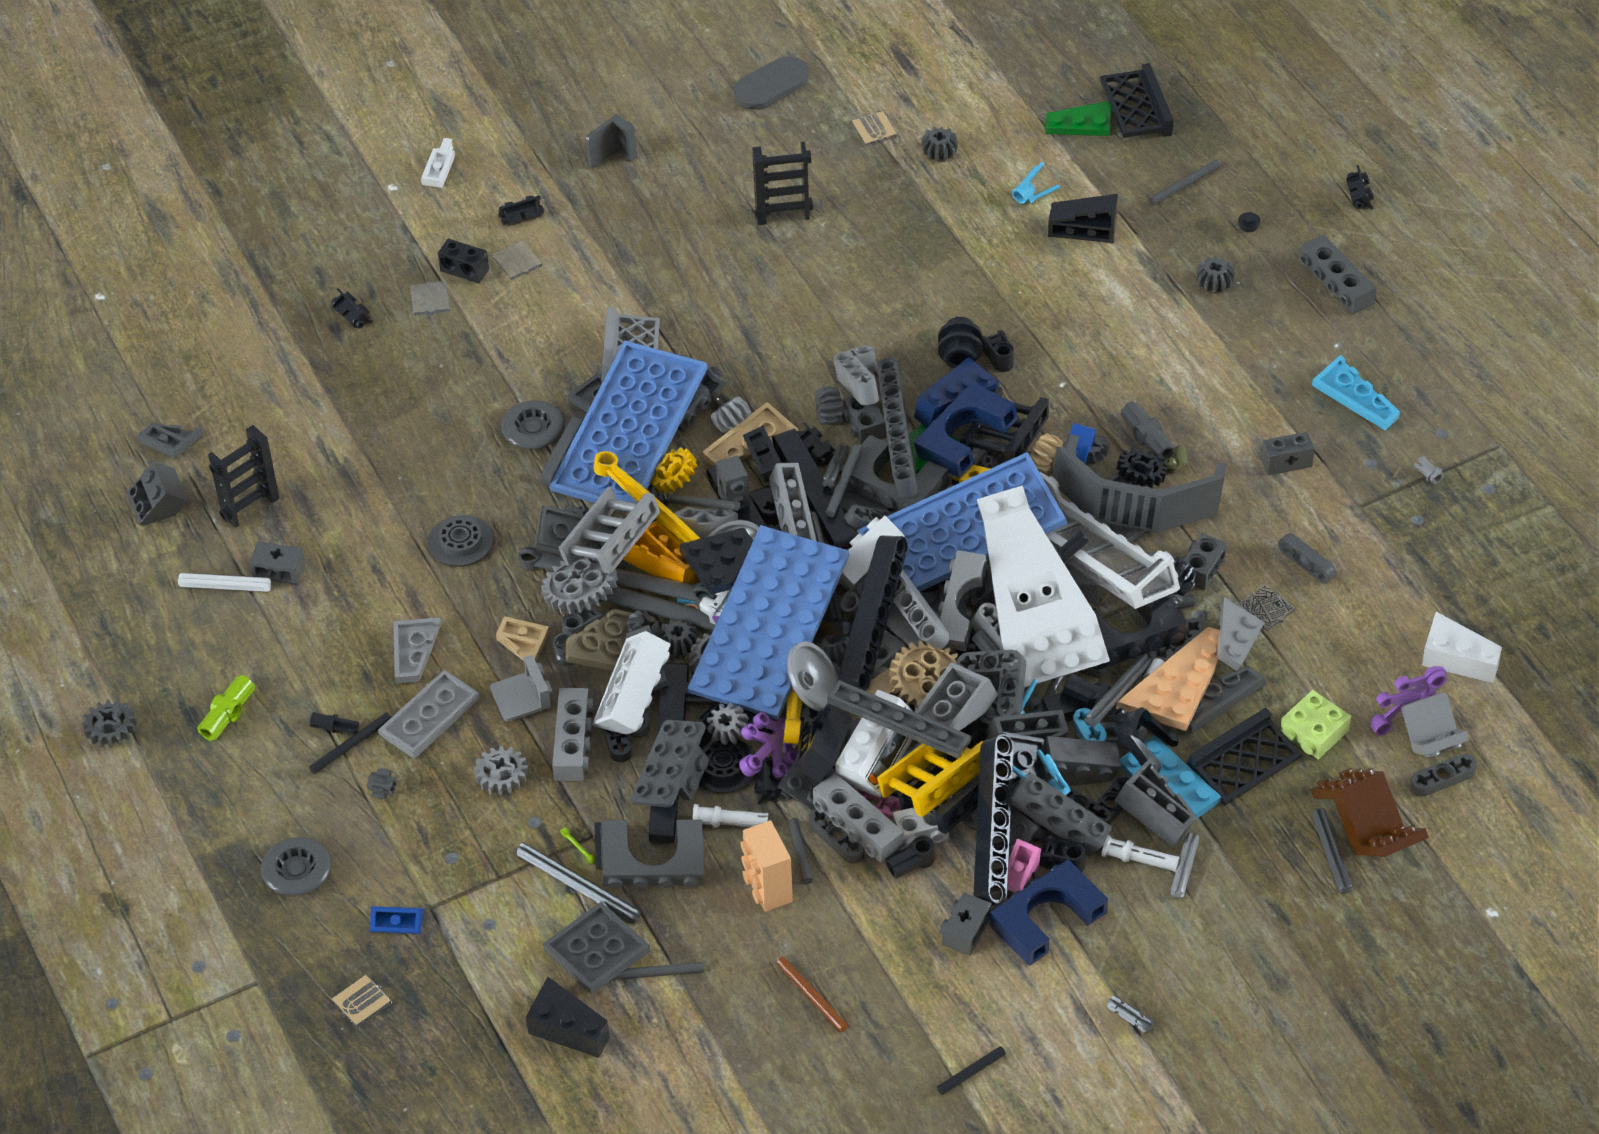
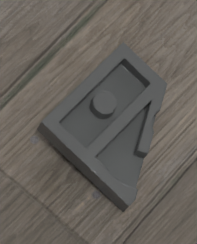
[138,423,202,459]

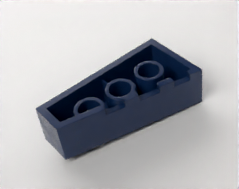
[914,357,1000,428]

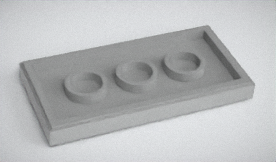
[378,670,480,759]

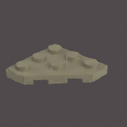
[566,609,632,671]

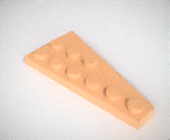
[1116,627,1220,731]

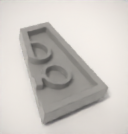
[1217,597,1265,671]
[393,617,442,683]

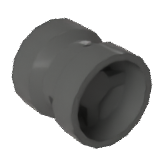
[553,633,574,666]

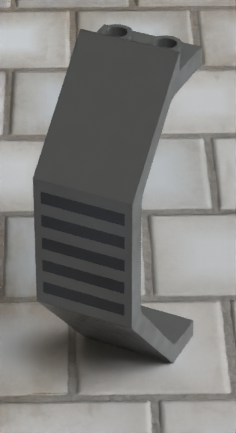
[1053,434,1227,533]

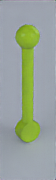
[560,827,596,864]

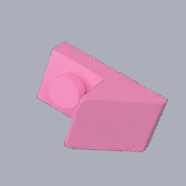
[1007,839,1041,893]

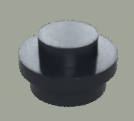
[1238,212,1260,232]

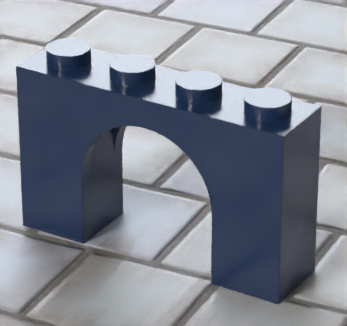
[914,383,1018,478]
[990,860,1108,966]

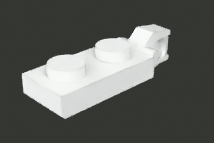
[421,138,455,188]

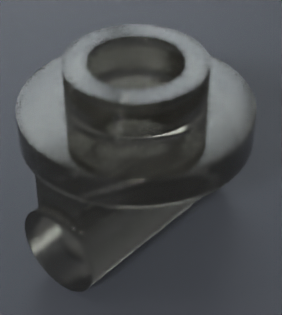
[708,392,731,412]

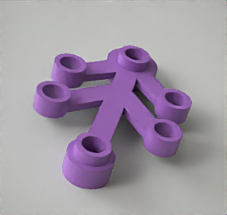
[1371,666,1447,736]
[740,712,797,779]

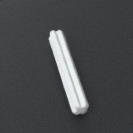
[178,573,271,592]

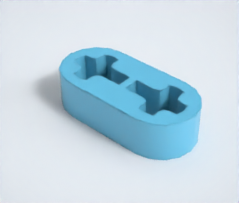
[1073,708,1107,742]

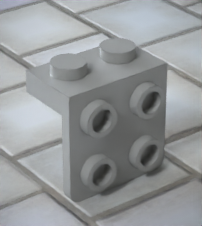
[490,655,553,722]
[1402,692,1469,758]

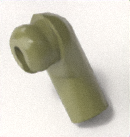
[1164,445,1187,473]

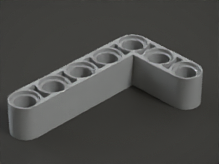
[840,569,949,649]

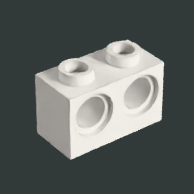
[892,804,949,850]

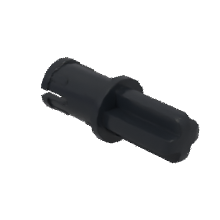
[310,712,359,734]

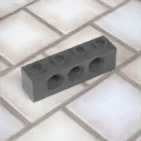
[1300,234,1377,314]
[1011,772,1112,857]

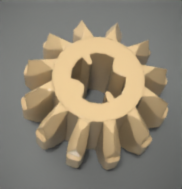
[1030,433,1064,474]

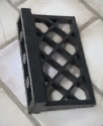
[1100,63,1174,138]
[1187,707,1302,806]

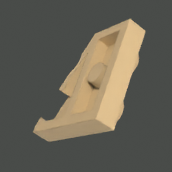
[496,616,550,662]

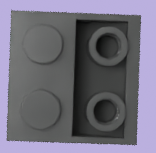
[127,461,188,526]

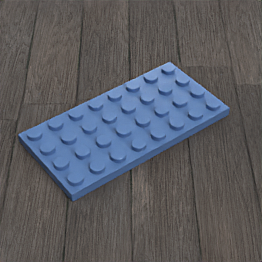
[550,340,708,513]
[857,452,1067,592]
[687,525,850,720]

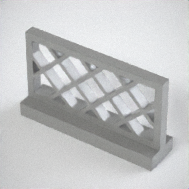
[601,307,660,383]

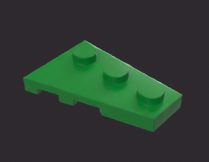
[1046,101,1111,136]

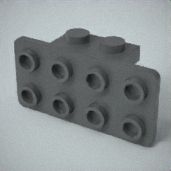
[630,720,709,807]

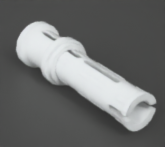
[692,804,768,828]
[1102,835,1180,872]

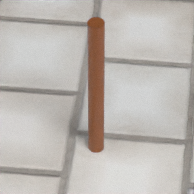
[776,957,848,1032]

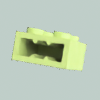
[1280,690,1351,760]

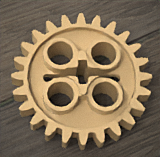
[888,640,958,711]

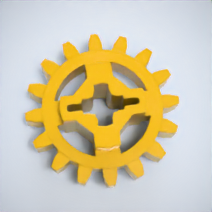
[651,447,698,494]

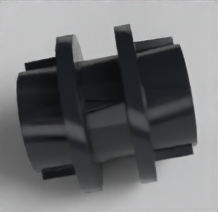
[938,316,983,368]

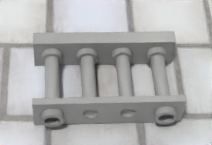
[558,487,660,574]

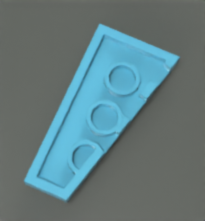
[1312,355,1400,430]

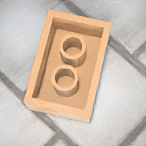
[740,820,793,912]

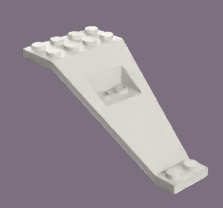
[977,485,1110,687]

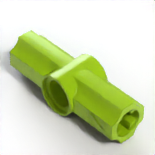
[197,675,255,741]

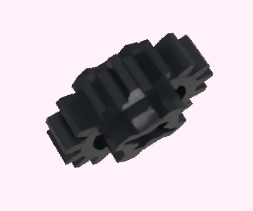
[1116,448,1168,488]

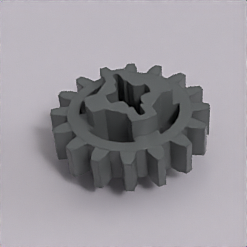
[82,699,137,748]

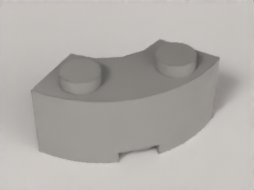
[674,506,738,543]

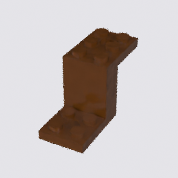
[1310,768,1429,857]

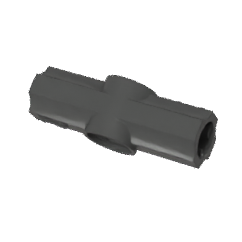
[1121,401,1175,461]

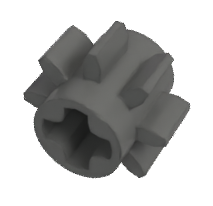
[367,768,397,800]

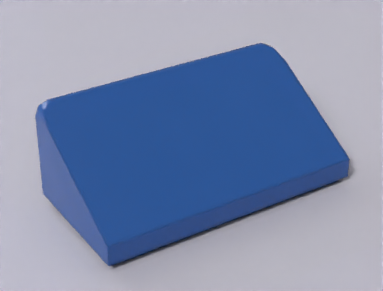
[370,906,424,934]

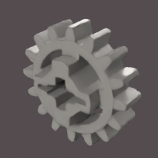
[474,746,528,796]

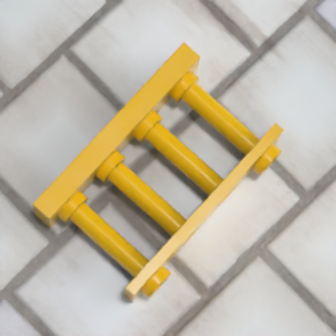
[877,741,983,817]

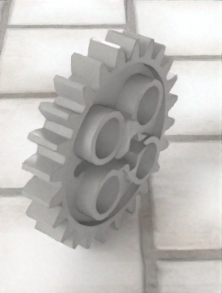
[541,555,618,614]

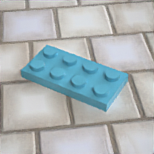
[1120,736,1221,819]

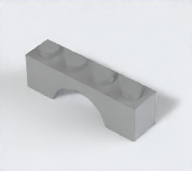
[939,550,988,651]

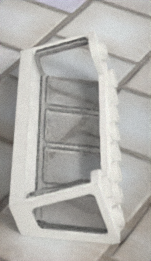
[1040,472,1180,609]

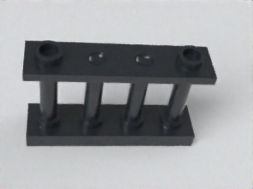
[752,142,813,225]
[960,387,1049,462]
[208,425,280,528]
[898,746,979,834]

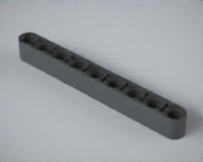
[877,357,918,498]

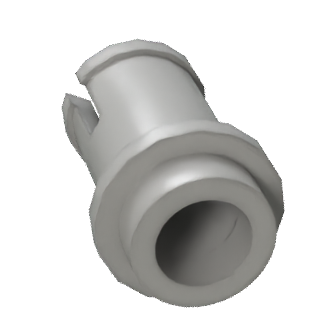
[1414,456,1443,484]

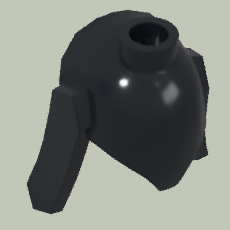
[1112,707,1179,773]

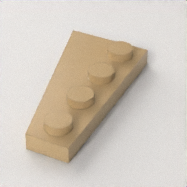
[702,402,799,467]

